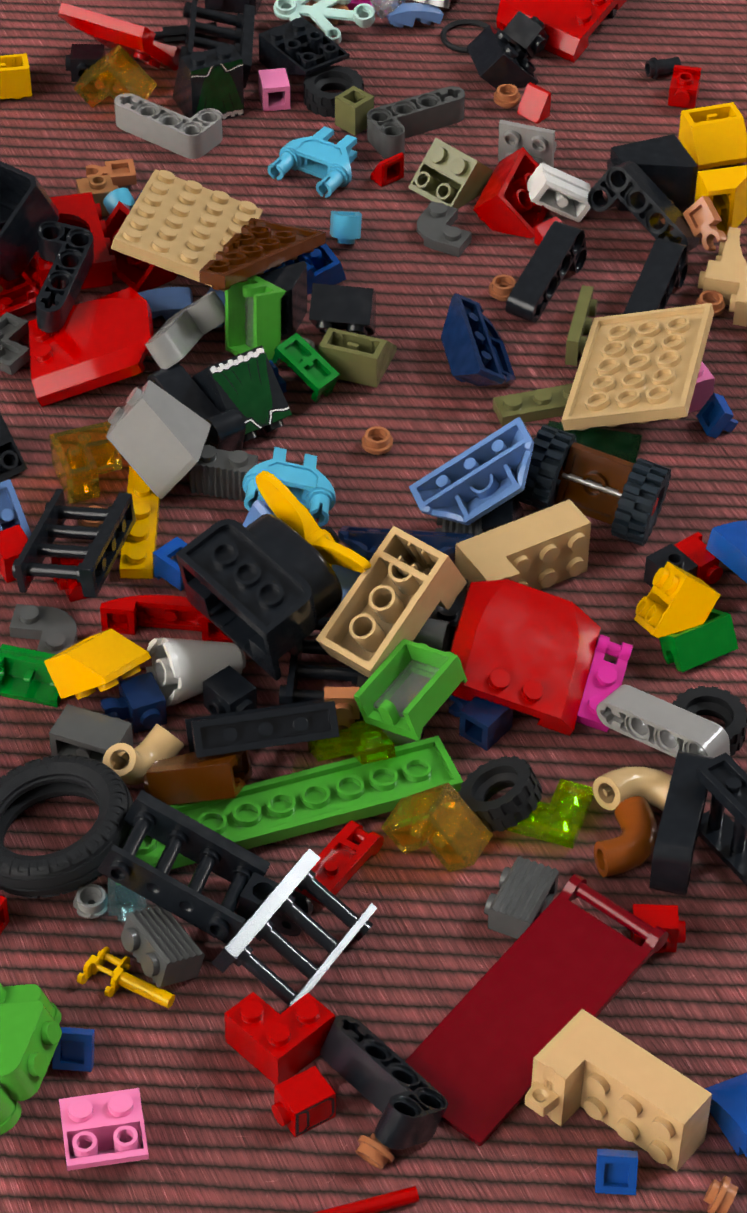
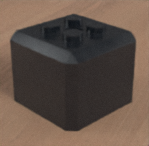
[0,161,59,281]

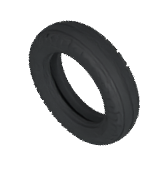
[0,755,133,898]

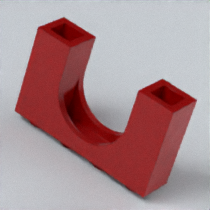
[35,192,117,290]

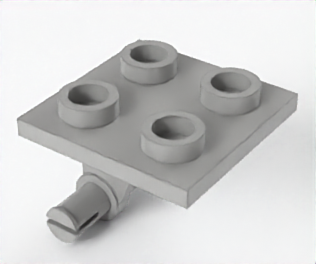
[498,120,557,167]

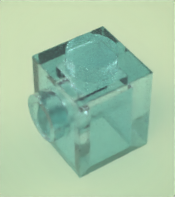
[108,877,149,922]

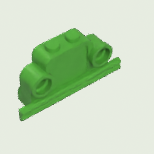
[0,983,62,1135]

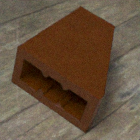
[144,750,253,805]

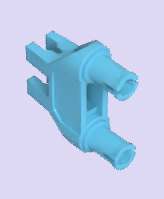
[267,126,357,198]
[242,447,336,527]

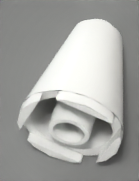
[146,637,246,707]

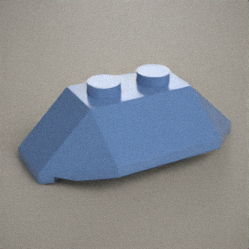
[409,416,534,526]

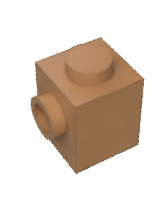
[76,175,119,217]

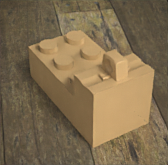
[455,499,591,590]
[316,526,467,678]
[524,1009,712,1172]

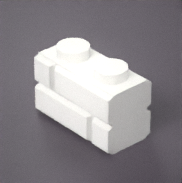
[527,163,591,222]

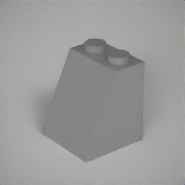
[106,380,211,500]

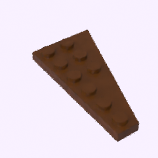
[199,218,326,290]

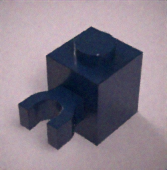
[100,672,167,734]
[448,695,513,751]

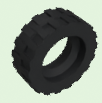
[304,65,364,118]
[672,686,747,757]
[458,756,542,833]

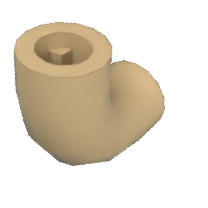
[102,724,184,785]
[593,767,672,811]

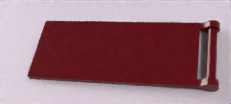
[405,874,669,1146]

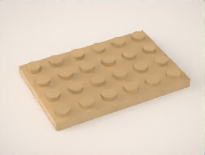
[111,169,263,292]
[561,303,714,431]

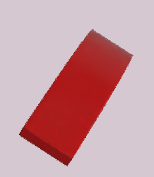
[100,595,234,643]

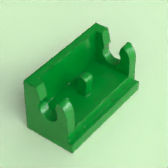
[272,332,340,403]
[659,609,739,672]
[0,644,61,707]

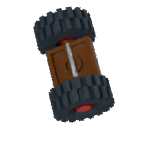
[516,425,671,546]

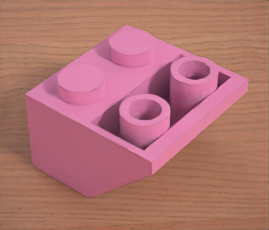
[59,1088,149,1171]

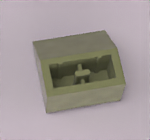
[408,138,493,209]
[319,327,397,388]

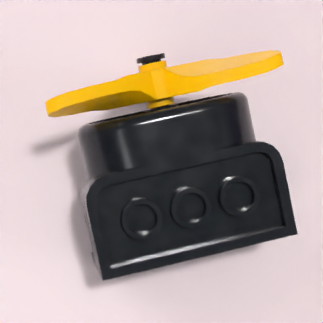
[176,471,371,681]

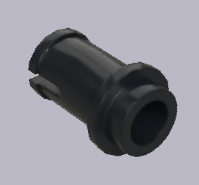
[645,57,681,79]

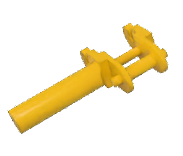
[77,946,175,1009]

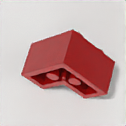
[224,992,335,1085]

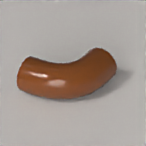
[594,796,658,877]

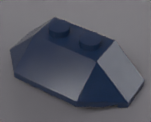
[441,293,516,386]
[338,526,474,561]

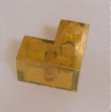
[73,45,157,108]
[49,421,122,504]
[381,783,493,872]

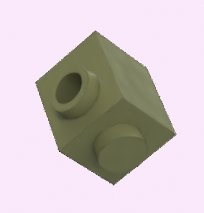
[335,86,374,136]

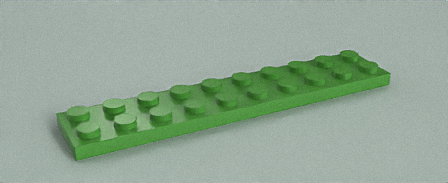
[117,736,463,884]

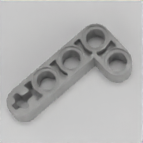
[114,93,223,159]
[145,290,225,369]
[596,684,730,792]

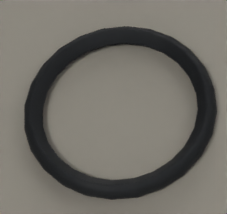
[440,19,488,53]

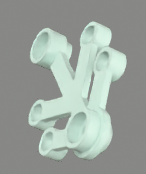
[273,0,375,45]

